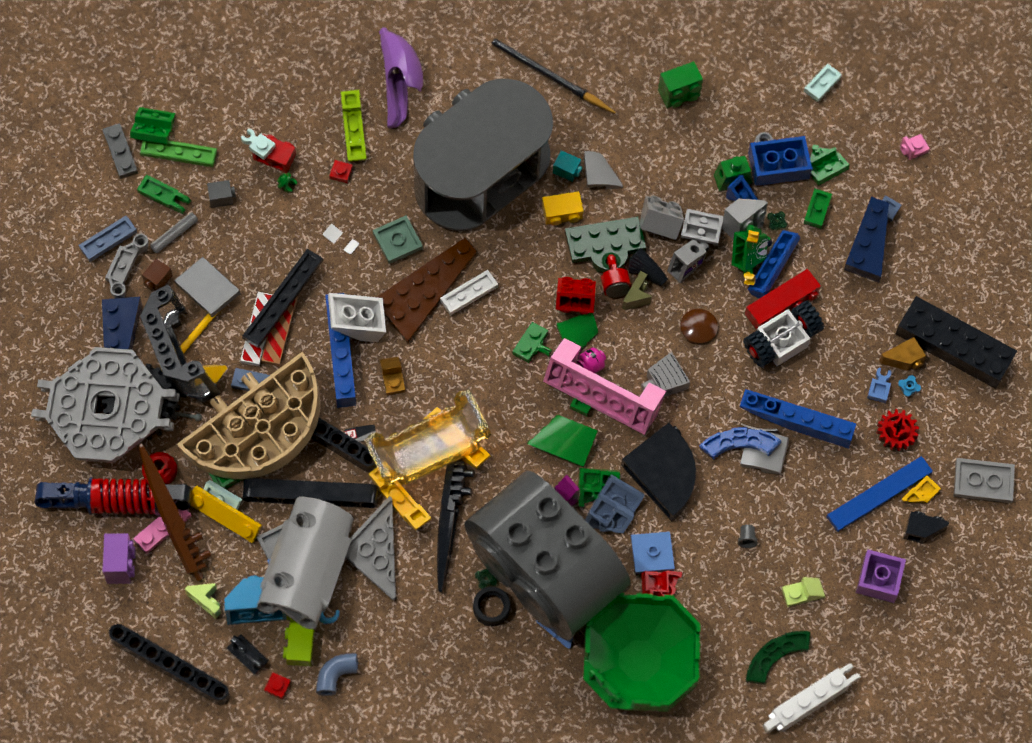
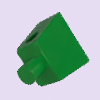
[713,156,753,192]

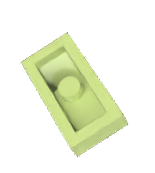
[782,577,825,607]
[185,584,221,619]

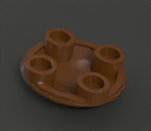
[680,309,718,344]

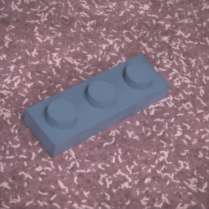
[79,216,137,262]

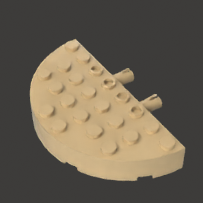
[177,352,321,479]

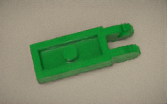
[137,175,191,214]

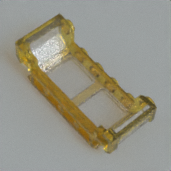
[364,389,492,486]

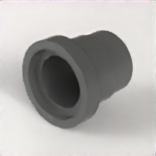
[738,525,758,548]

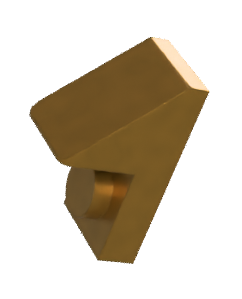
[380,356,405,396]

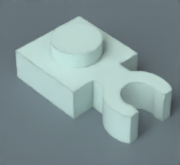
[241,129,276,160]

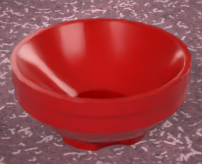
[142,452,177,485]

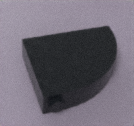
[621,422,696,522]

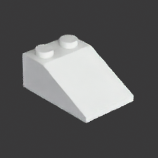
[328,293,386,342]

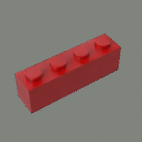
[745,269,821,330]

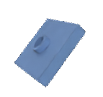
[631,532,675,574]

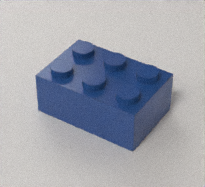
[748,136,812,186]

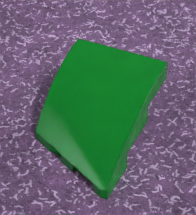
[527,414,598,467]

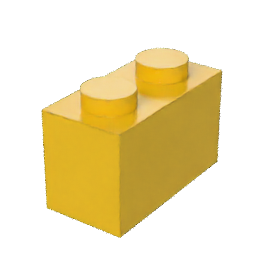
[542,191,584,226]

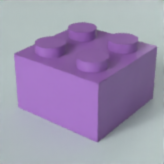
[103,534,136,584]
[856,549,906,603]

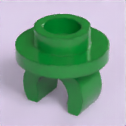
[277,172,298,193]

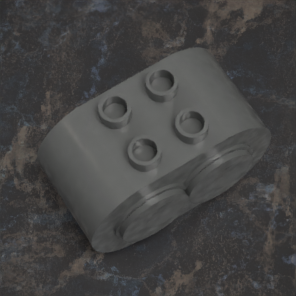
[413,79,553,231]
[464,471,631,640]

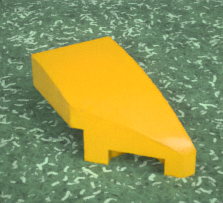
[902,476,941,503]

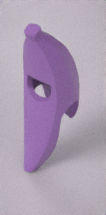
[379,28,423,128]

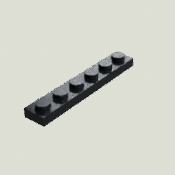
[242,249,323,348]

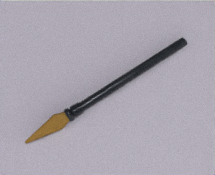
[492,38,616,114]

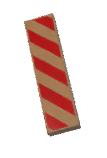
[261,296,298,367]

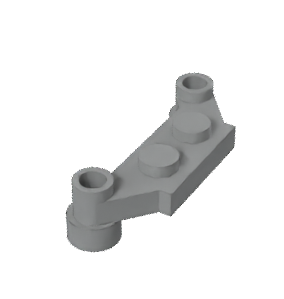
[105,233,149,298]

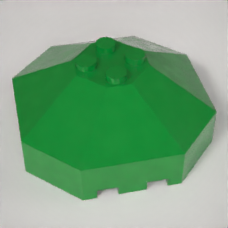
[583,592,701,712]

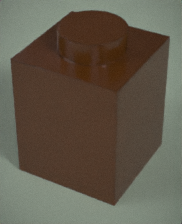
[142,258,172,291]

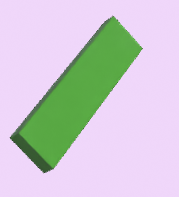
[140,140,217,167]

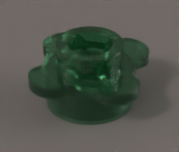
[767,211,787,230]
[475,569,497,589]

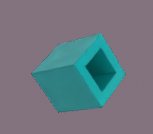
[553,150,583,182]

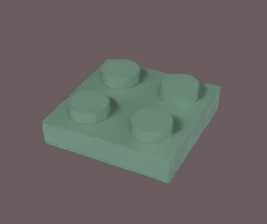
[372,216,423,264]

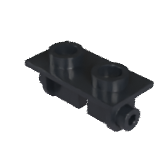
[226,634,268,675]

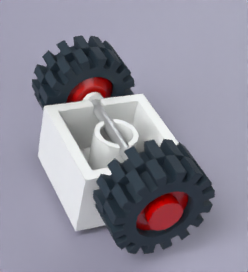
[743,301,824,368]

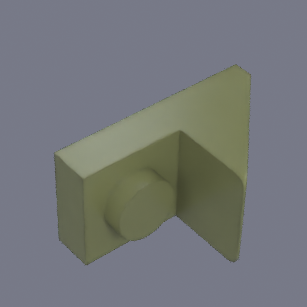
[622,271,652,310]

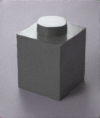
[207,180,236,208]

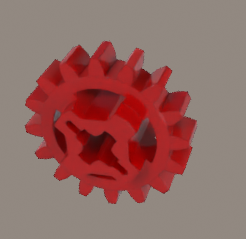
[876,409,919,451]

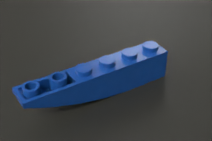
[325,293,356,408]
[740,389,856,449]

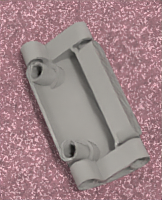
[257,497,354,629]

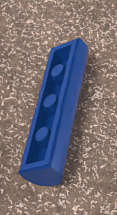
[748,230,800,299]

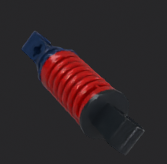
[34,477,192,516]

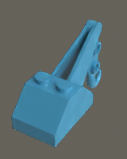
[224,576,339,625]

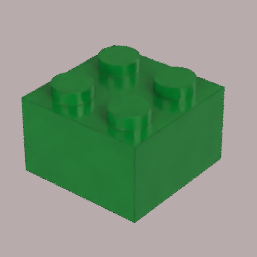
[658,61,703,108]

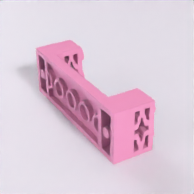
[543,338,666,435]

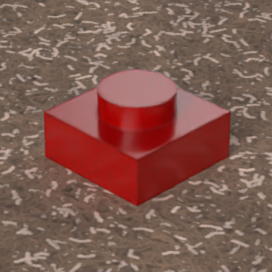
[329,160,353,183]
[264,672,291,700]

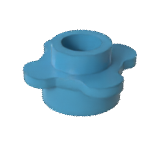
[898,375,921,397]

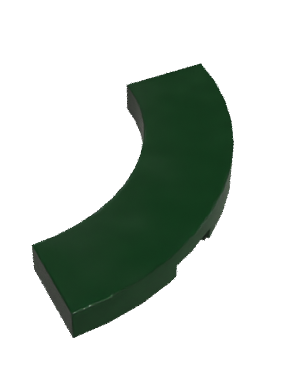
[745,631,811,685]

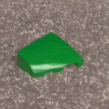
[578,468,620,507]

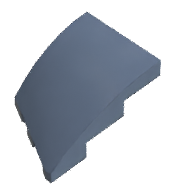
[584,475,644,533]

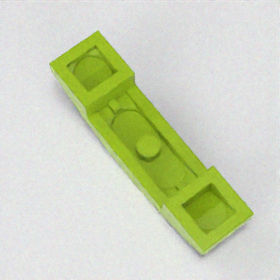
[341,90,366,162]

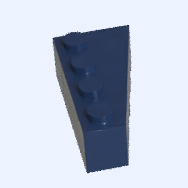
[102,297,142,350]

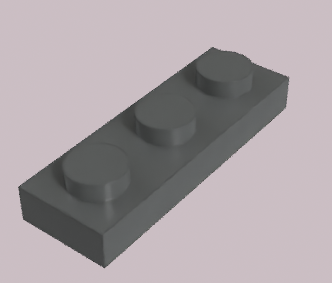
[102,123,138,179]

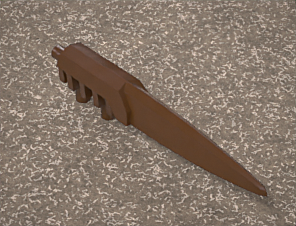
[139,443,211,581]

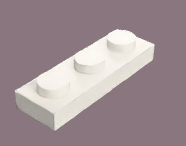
[440,270,498,316]

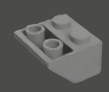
[640,196,684,240]
[721,199,768,239]

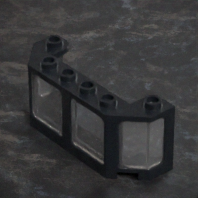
[140,284,221,403]

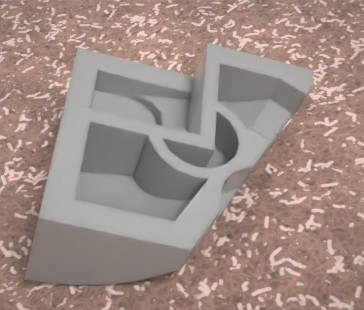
[584,151,623,189]

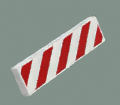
[240,292,272,367]

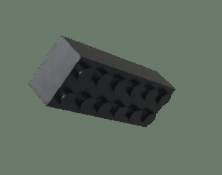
[895,296,1017,389]

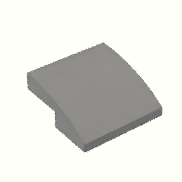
[681,209,724,245]
[740,432,789,474]

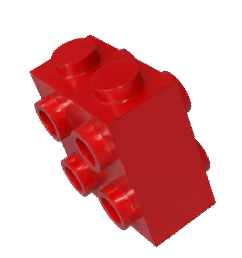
[555,277,596,314]

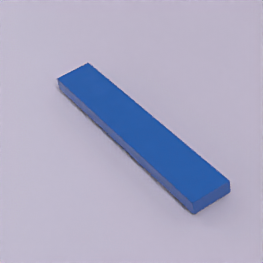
[826,456,933,532]

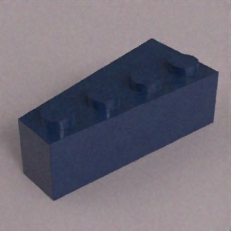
[844,196,889,283]

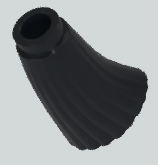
[628,248,668,287]

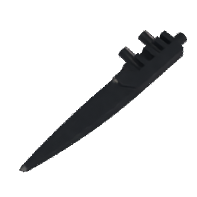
[437,453,475,593]

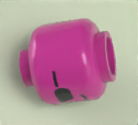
[577,347,606,374]

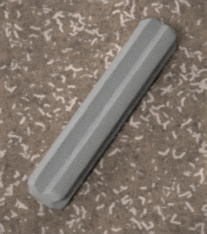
[150,212,198,253]

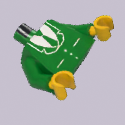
[731,225,772,285]

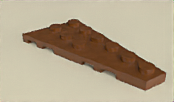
[376,238,476,344]

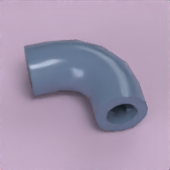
[316,653,358,696]

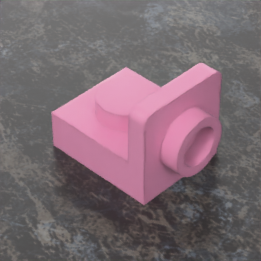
[900,134,930,160]

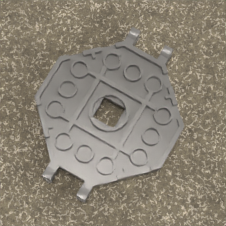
[31,347,179,463]

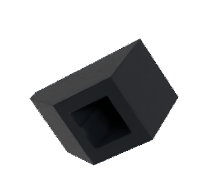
[903,511,949,544]

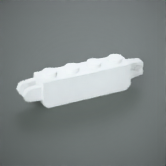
[763,663,861,733]

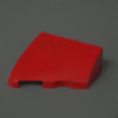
[641,571,682,597]

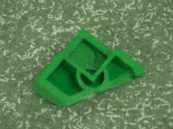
[556,313,598,350]

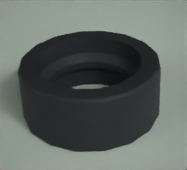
[473,586,511,626]

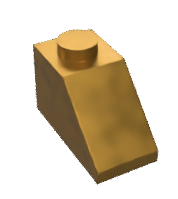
[879,337,926,371]

